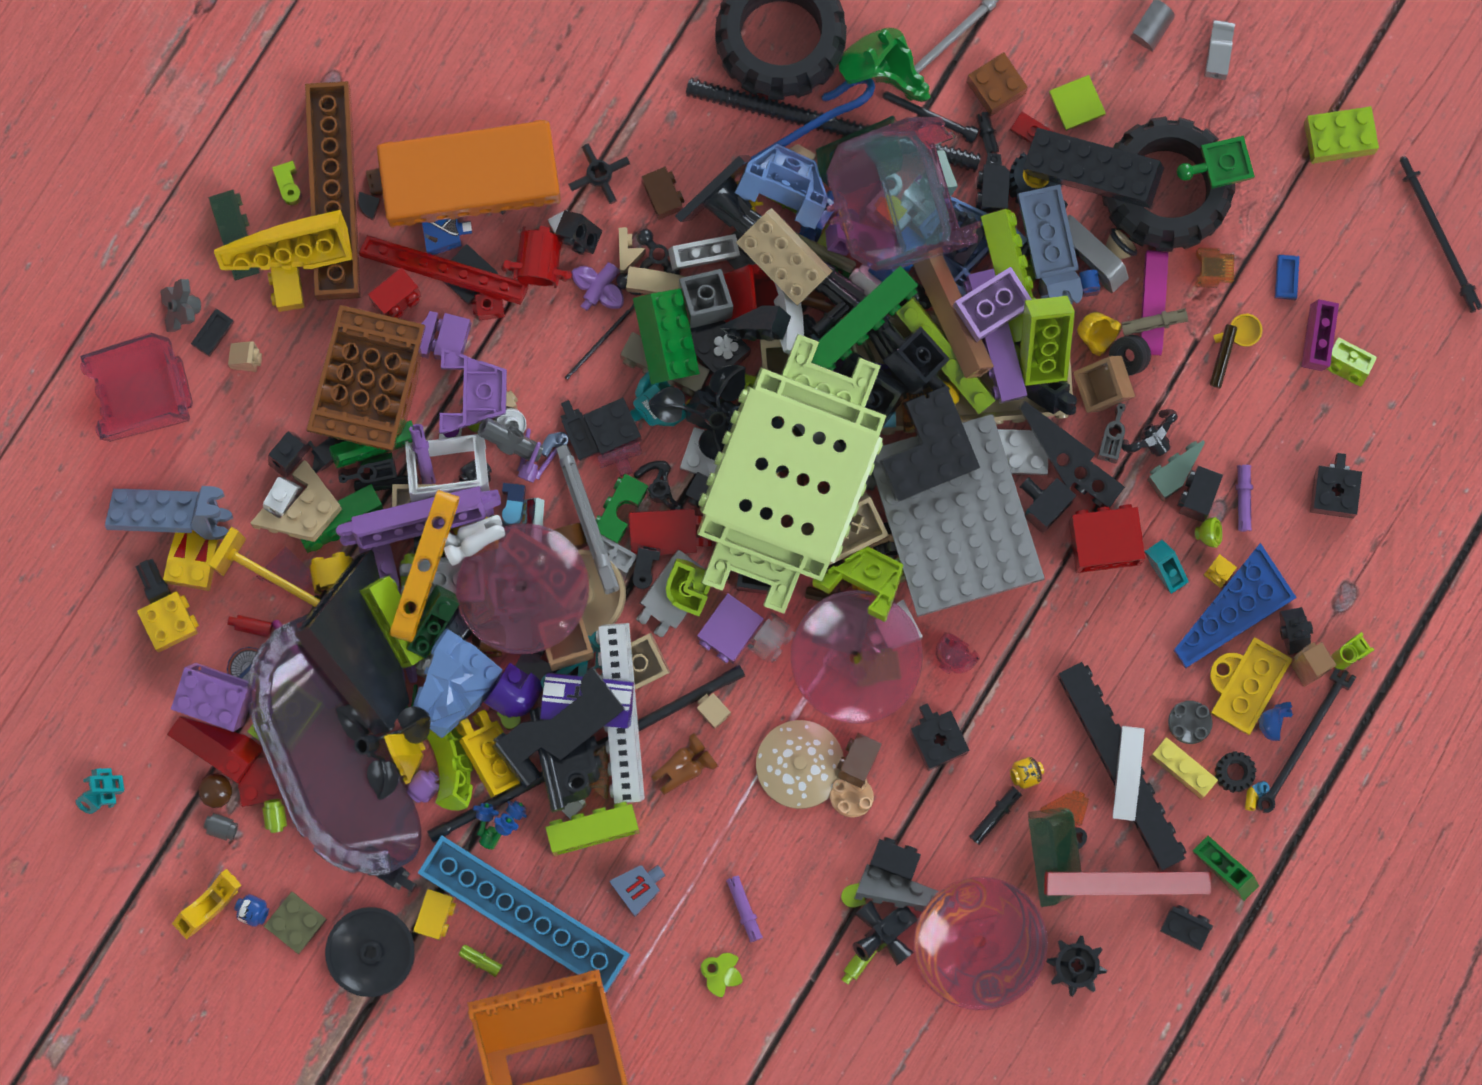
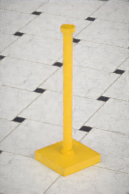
[208,527,321,607]

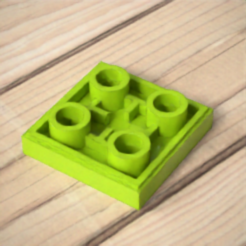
[1049,75,1106,131]

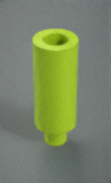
[841,951,877,985]

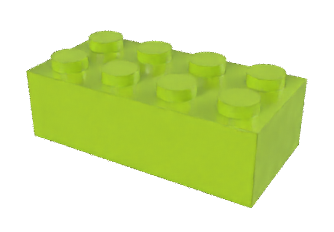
[1019,296,1075,386]
[546,801,640,856]

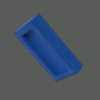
[1275,255,1300,300]

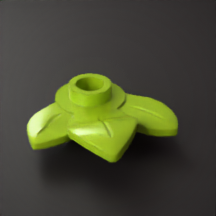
[701,953,743,997]

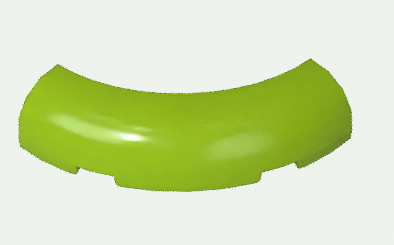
[427,728,473,811]

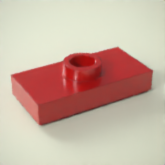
[1010,111,1054,144]

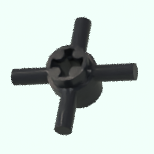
[568,144,630,204]

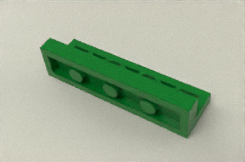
[329,421,414,469]

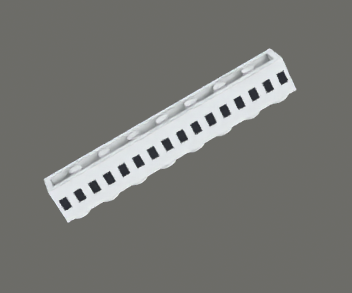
[596,623,645,803]

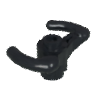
[1121,409,1178,457]
[634,461,683,510]

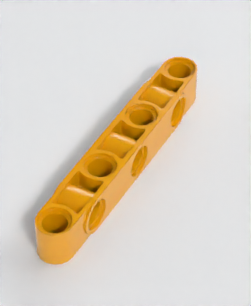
[390,490,460,642]

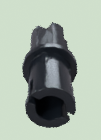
[976,112,999,154]
[810,302,850,339]

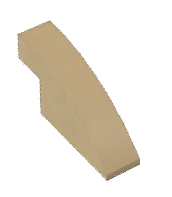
[626,266,685,294]

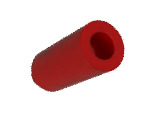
[227,615,272,638]

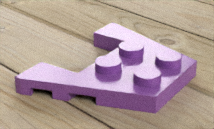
[439,348,507,434]

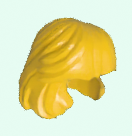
[1077,312,1122,356]

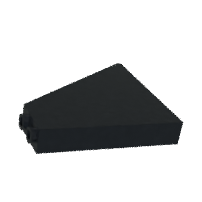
[294,549,410,735]

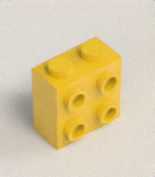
[137,591,199,653]

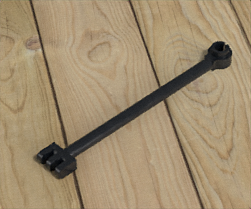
[1257,668,1356,814]

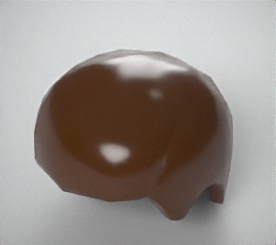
[199,773,232,808]

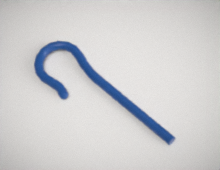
[751,78,875,159]

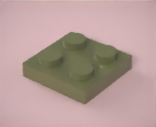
[264,892,327,954]

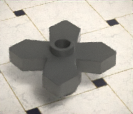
[161,279,201,332]

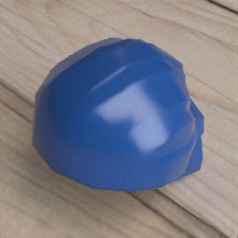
[1259,702,1293,741]

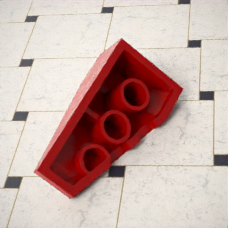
[167,716,265,784]

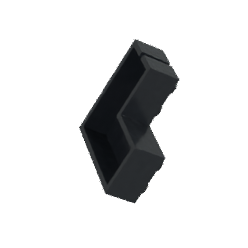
[879,386,980,502]

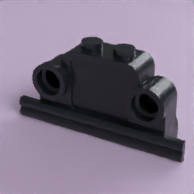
[529,707,603,813]

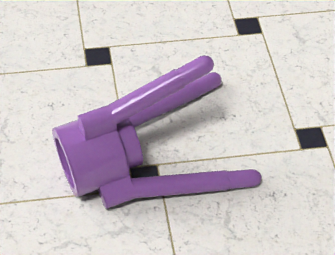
[517,428,558,483]

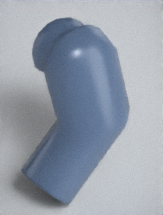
[542,432,569,457]

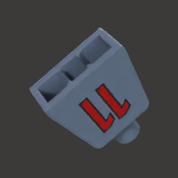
[610,865,666,917]

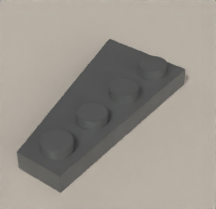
[854,864,950,916]

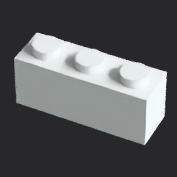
[668,234,740,271]

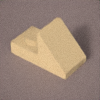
[619,227,646,274]

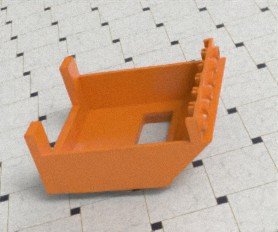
[467,969,628,1085]

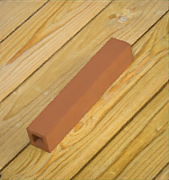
[913,251,994,379]

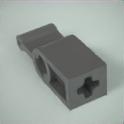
[1097,403,1126,464]

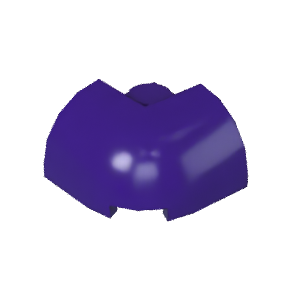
[484,663,543,718]

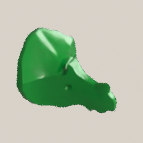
[839,27,931,102]

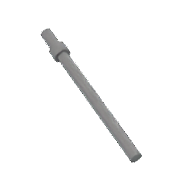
[914,0,999,74]

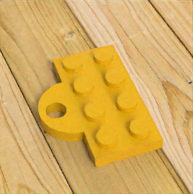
[1210,637,1292,736]

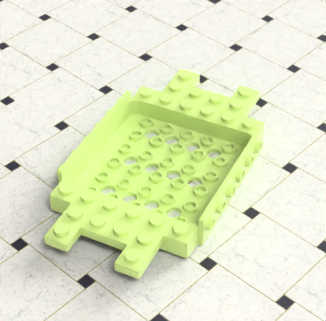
[697,334,886,614]

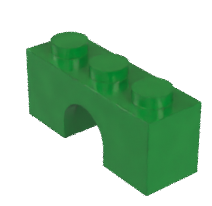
[596,474,648,544]

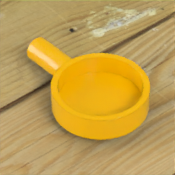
[1213,314,1263,347]

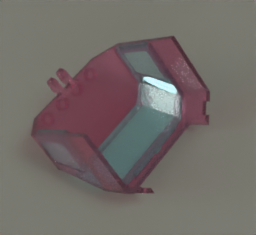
[826,117,982,271]

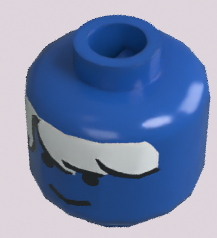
[234,894,269,927]

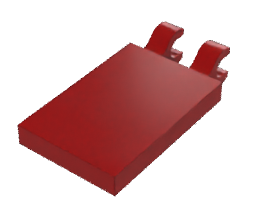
[629,508,712,555]

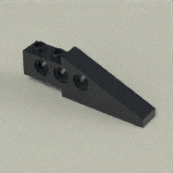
[1018,401,1125,508]

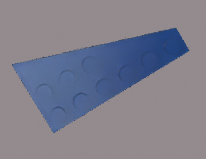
[1174,543,1297,669]

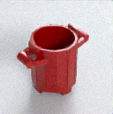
[501,226,572,288]

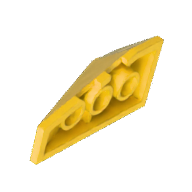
[384,734,426,785]

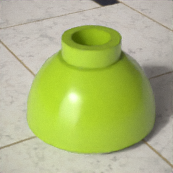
[1195,517,1222,548]

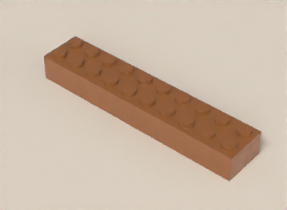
[305,81,361,301]

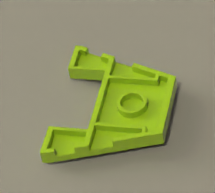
[812,546,904,622]

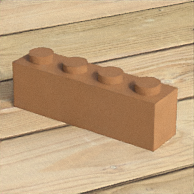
[1291,642,1336,687]

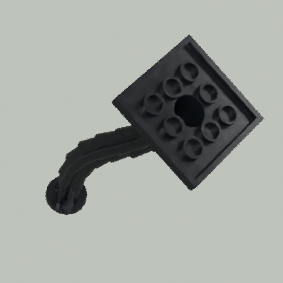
[675,155,929,400]

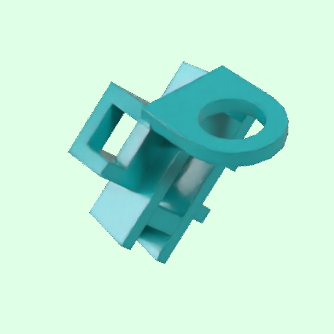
[76,768,125,814]

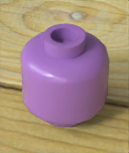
[407,770,439,803]

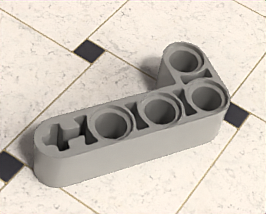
[1067,215,1129,293]

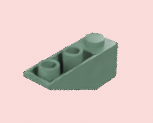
[1148,440,1205,501]

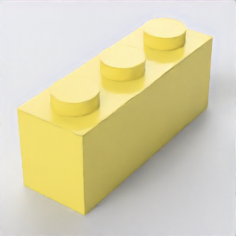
[1150,737,1218,799]

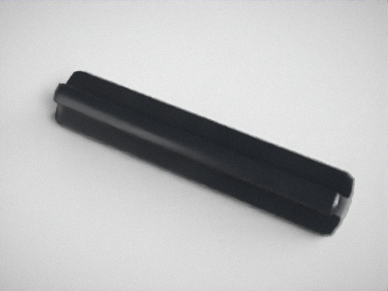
[354,475,419,492]

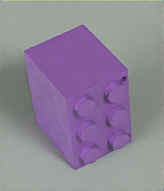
[171,663,258,731]

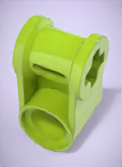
[1331,632,1374,670]

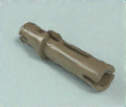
[1121,308,1188,336]

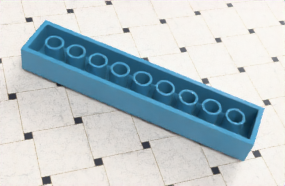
[418,835,631,993]

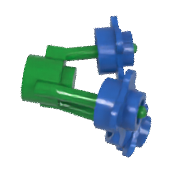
[473,800,527,850]

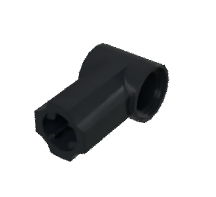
[136,559,171,604]

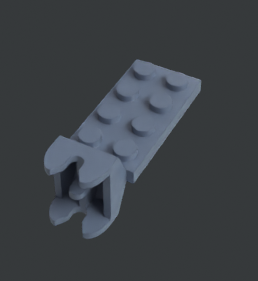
[1017,185,1083,304]
[105,486,233,540]

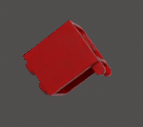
[723,264,779,323]

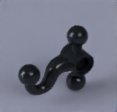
[616,229,681,296]

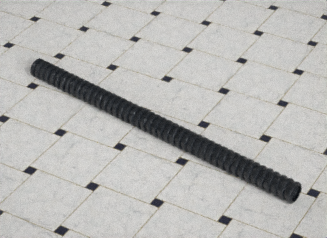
[686,78,981,172]

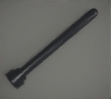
[883,91,980,145]

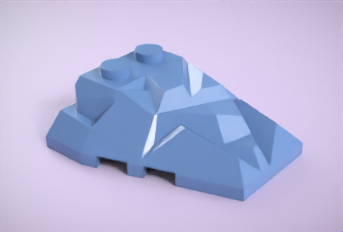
[413,628,503,738]

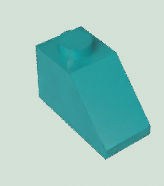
[1144,539,1189,594]

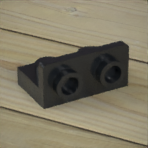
[1159,905,1213,951]

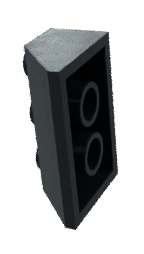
[838,352,909,428]

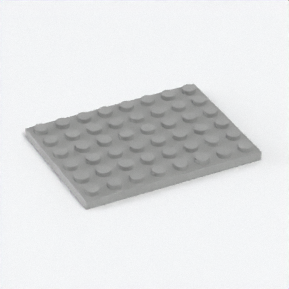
[873,414,1045,617]

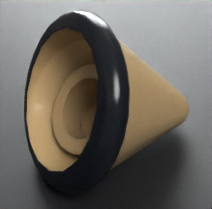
[1106,228,1138,260]

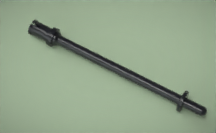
[1399,156,1482,313]

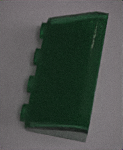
[1028,808,1081,907]

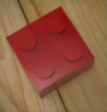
[368,267,422,319]

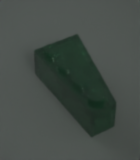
[208,189,261,281]

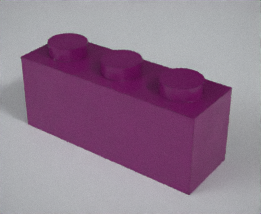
[1301,299,1339,371]

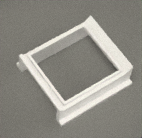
[405,434,490,502]

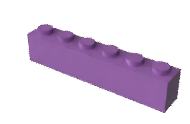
[964,269,1027,404]

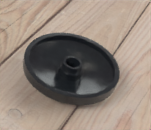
[325,907,415,997]

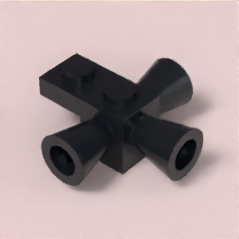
[853,900,918,966]

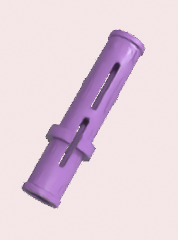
[409,424,436,484]
[1236,465,1253,532]
[726,875,763,943]

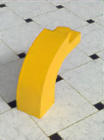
[172,869,241,940]

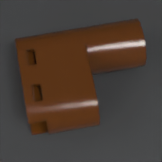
[366,168,383,196]

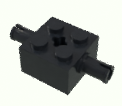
[881,323,950,393]

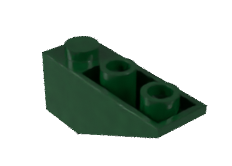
[406,584,460,659]

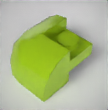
[665,559,711,616]

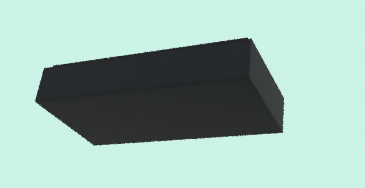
[191,309,234,357]

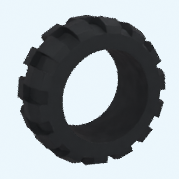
[715,0,847,100]
[1102,116,1236,252]

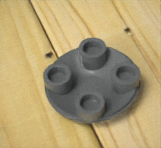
[1168,701,1212,744]

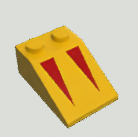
[163,530,220,591]

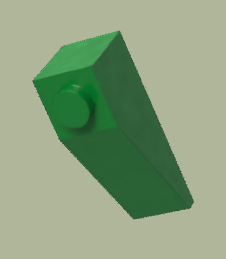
[1193,836,1259,901]

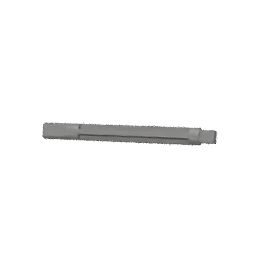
[556,444,619,594]

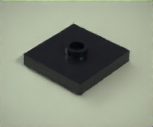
[444,244,498,305]

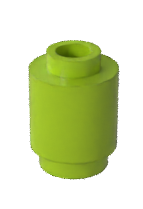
[262,799,287,833]

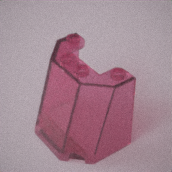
[80,333,193,442]

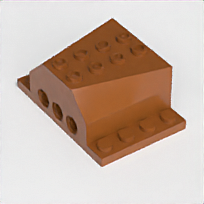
[307,305,426,452]

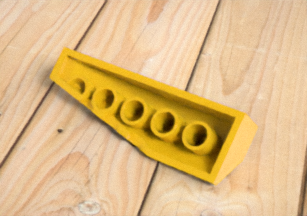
[214,210,352,270]

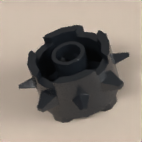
[1046,935,1107,997]

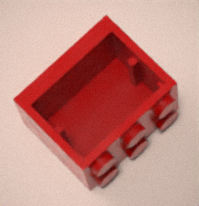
[1069,504,1145,573]

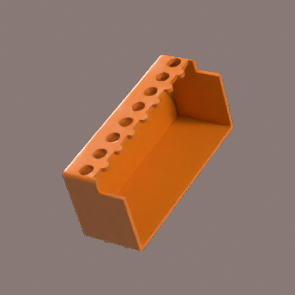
[377,120,561,228]

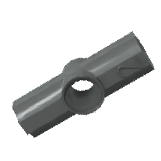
[478,418,543,462]

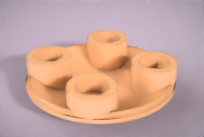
[830,779,874,817]

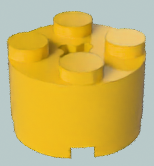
[309,552,353,594]

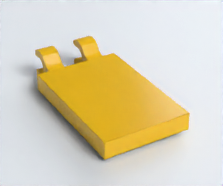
[455,709,520,798]

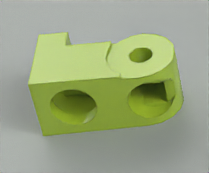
[272,161,302,206]

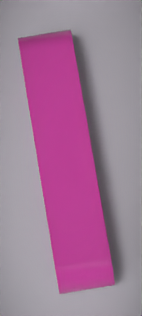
[1140,250,1168,356]

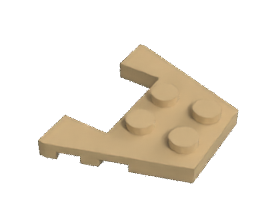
[250,460,342,542]

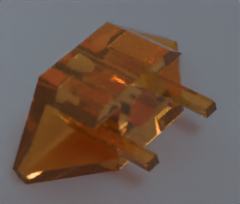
[590,746,609,799]

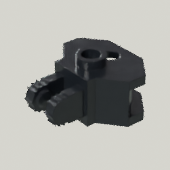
[1279,607,1313,655]

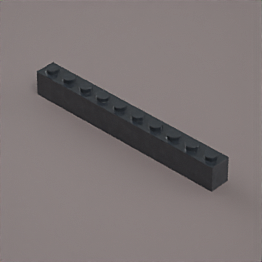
[1057,662,1187,871]

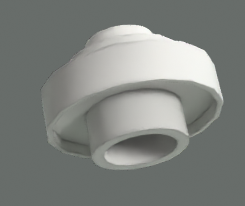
[494,408,527,433]

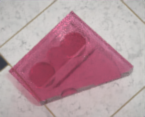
[256,547,312,591]

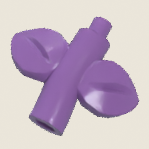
[571,262,624,311]

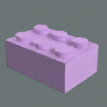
[953,267,1032,342]

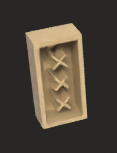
[736,208,832,305]
[801,493,889,565]

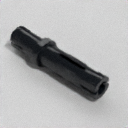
[969,786,1022,845]

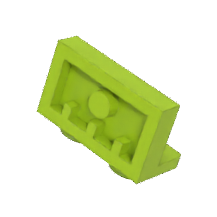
[1327,337,1377,387]

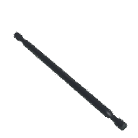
[564,303,635,380]

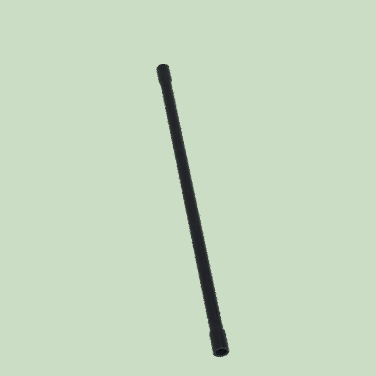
[427,665,745,843]

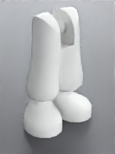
[444,515,505,566]

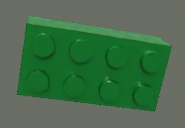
[633,288,700,384]

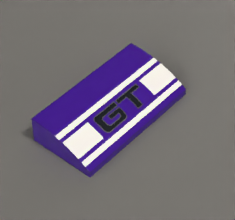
[540,673,634,729]

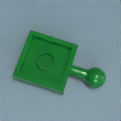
[1176,135,1255,189]

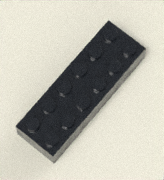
[1023,128,1164,209]

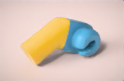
[1245,781,1270,811]

